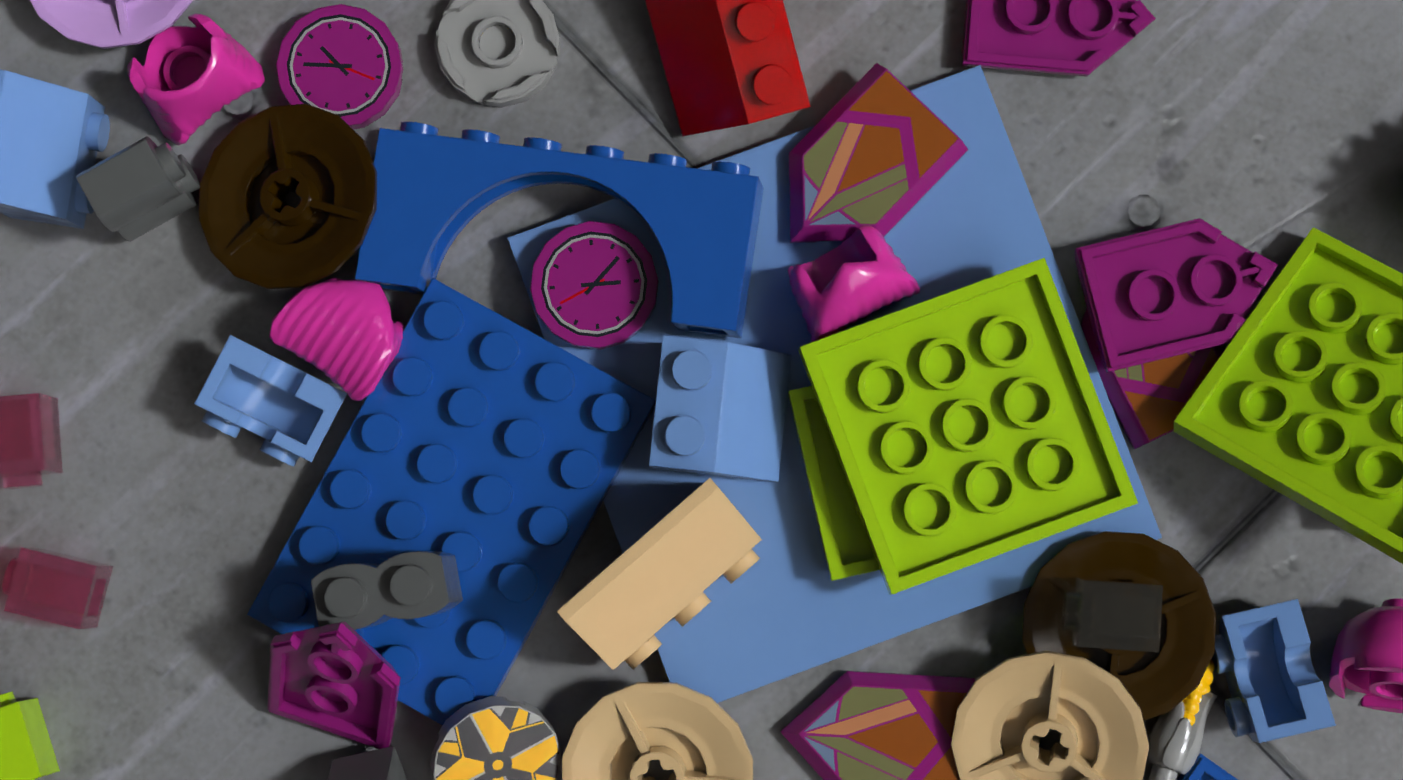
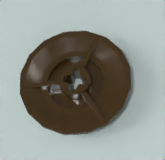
[199,104,377,289]
[1022,531,1216,721]

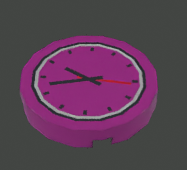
[276,4,403,130]
[530,221,659,350]

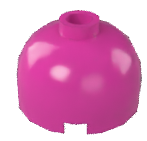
[1329,599,1403,713]

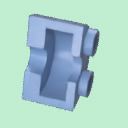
[194,335,347,467]
[1212,599,1336,743]

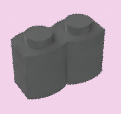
[76,136,200,242]
[311,551,463,630]

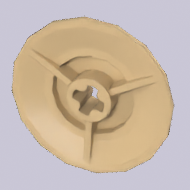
[951,651,1149,780]
[562,682,753,780]

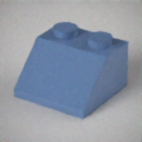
[0,69,110,229]
[649,335,791,482]

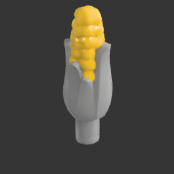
[1147,659,1217,780]

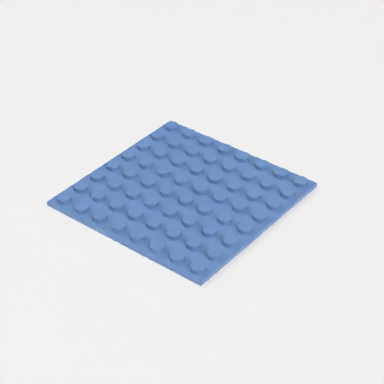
[508,65,1162,703]

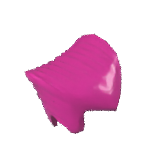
[127,13,265,146]
[787,225,920,342]
[269,278,406,401]

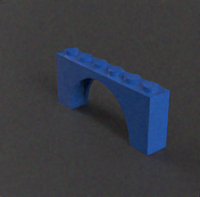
[355,122,764,338]

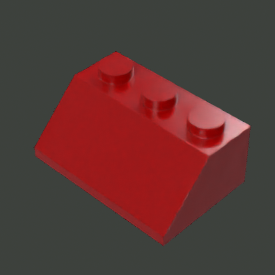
[645,0,811,136]

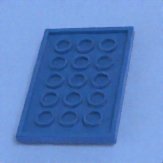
[247,278,656,725]

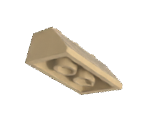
[557,478,762,670]

